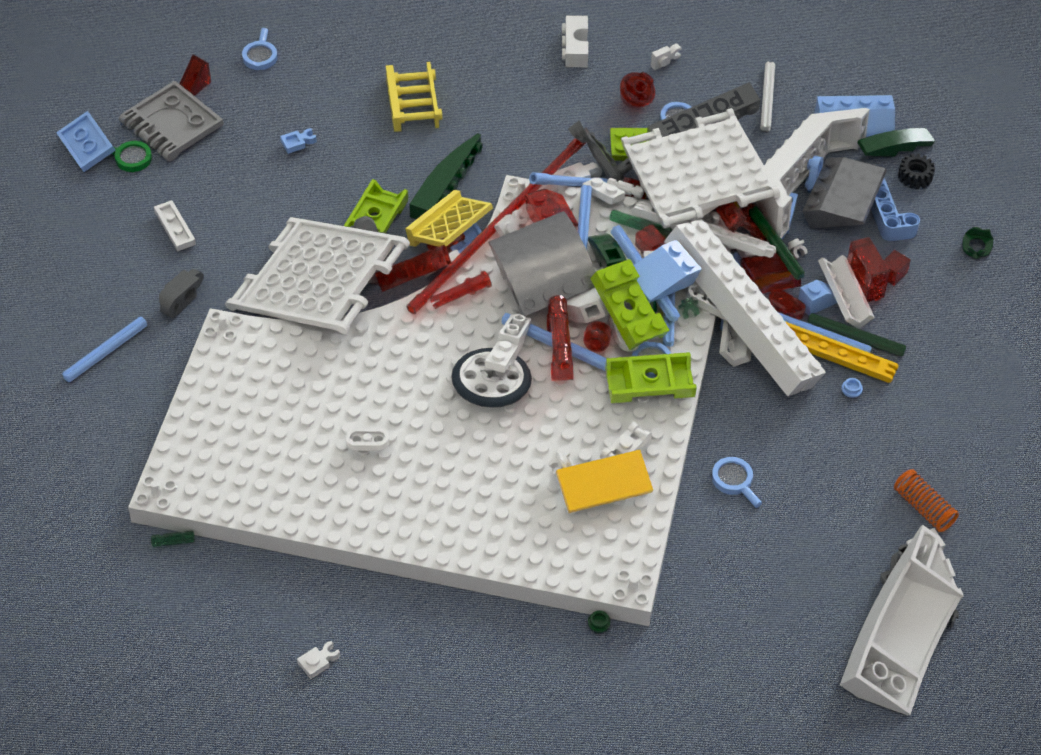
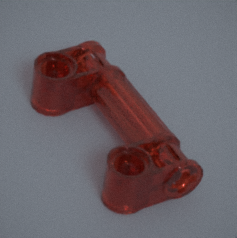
[547,295,573,381]

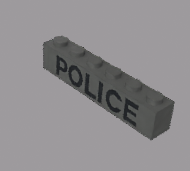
[647,82,760,137]

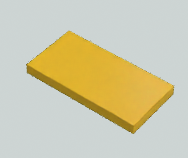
[556,450,653,513]

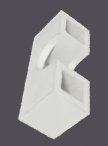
[562,16,588,68]

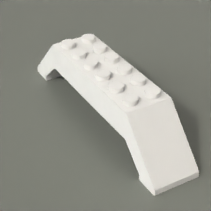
[756,108,870,238]

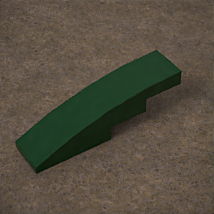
[857,128,935,157]

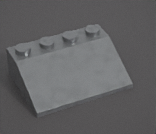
[802,157,887,229]

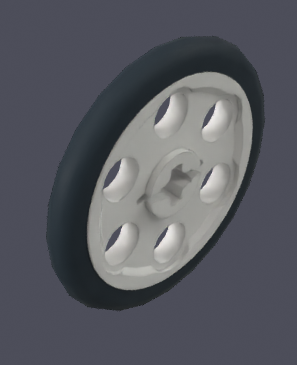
[451,348,532,408]

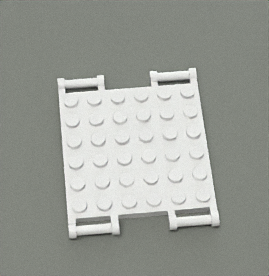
[621,108,780,229]
[225,217,410,334]

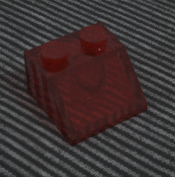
[526,188,578,227]

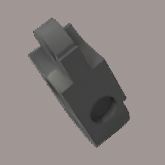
[159,269,204,318]

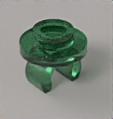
[678,297,700,319]

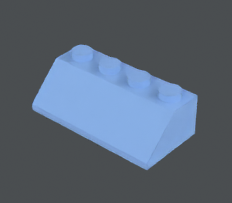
[814,95,895,137]

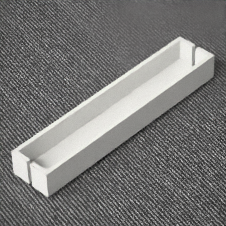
[664,219,826,396]

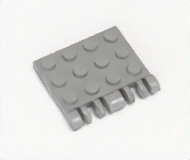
[119,81,224,162]

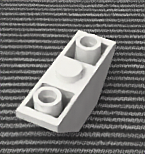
[558,288,609,323]

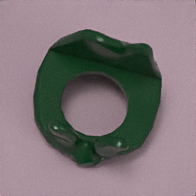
[962,226,994,259]

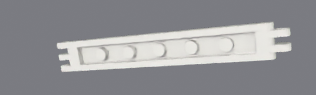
[632,201,776,258]

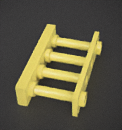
[386,62,442,132]

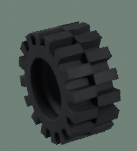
[898,154,935,189]

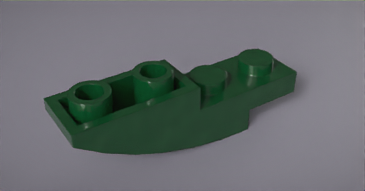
[588,233,627,269]

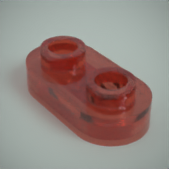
[768,290,806,320]

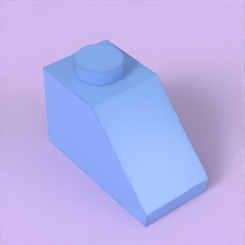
[797,280,837,316]

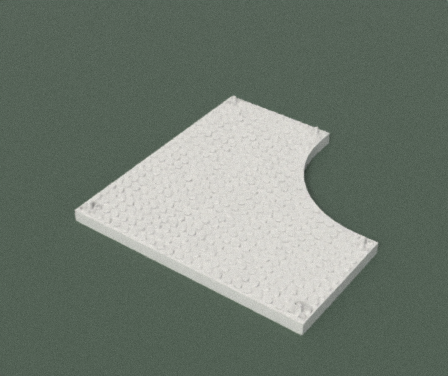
[128,175,738,626]

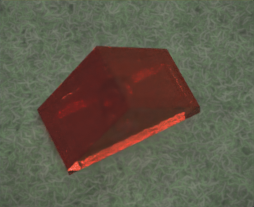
[180,54,211,96]

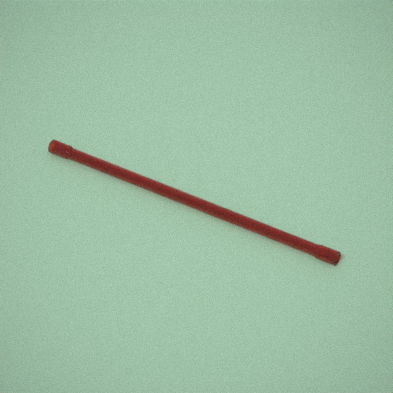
[406,138,586,314]

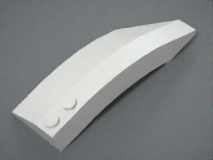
[840,525,964,716]

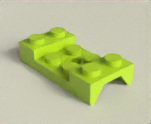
[344,179,408,233]
[590,259,670,351]
[605,352,697,403]

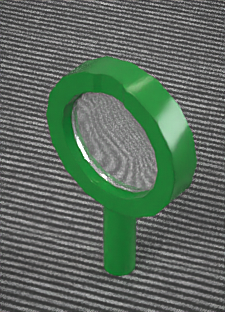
[111,141,152,172]

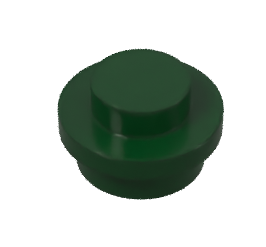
[588,611,611,633]

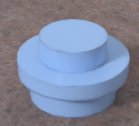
[841,378,863,398]

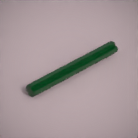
[749,206,805,280]
[808,313,906,356]

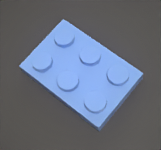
[56,111,116,172]

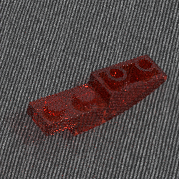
[375,245,452,292]

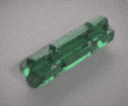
[151,530,195,547]

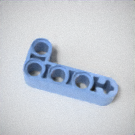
[871,178,920,241]

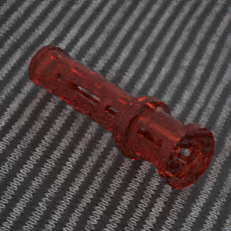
[430,270,492,309]

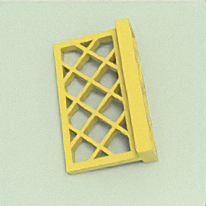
[405,190,493,248]

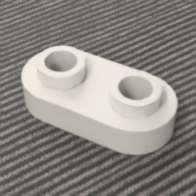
[345,428,390,451]

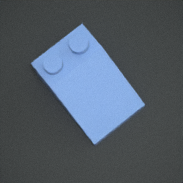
[634,240,702,303]

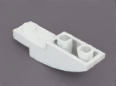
[484,314,531,373]

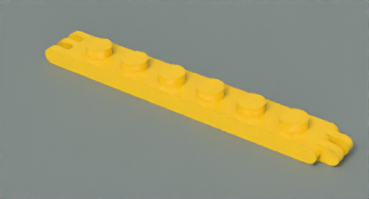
[786,322,899,383]

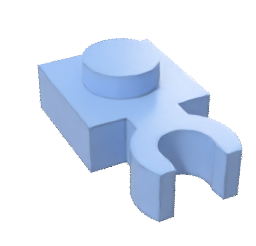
[280,128,317,154]

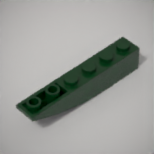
[409,133,483,220]

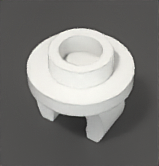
[787,238,808,259]
[548,453,573,477]

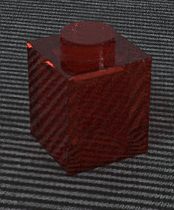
[635,224,666,254]
[878,250,911,286]

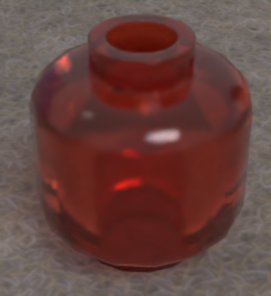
[583,321,612,352]

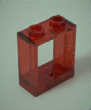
[847,237,890,302]
[742,252,801,294]

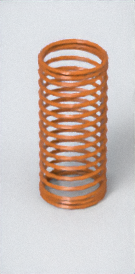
[894,469,959,532]

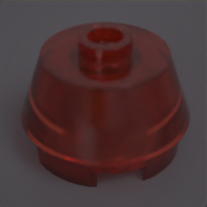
[620,72,656,108]

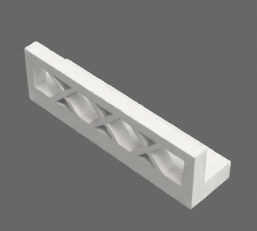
[818,255,875,329]
[719,320,752,367]

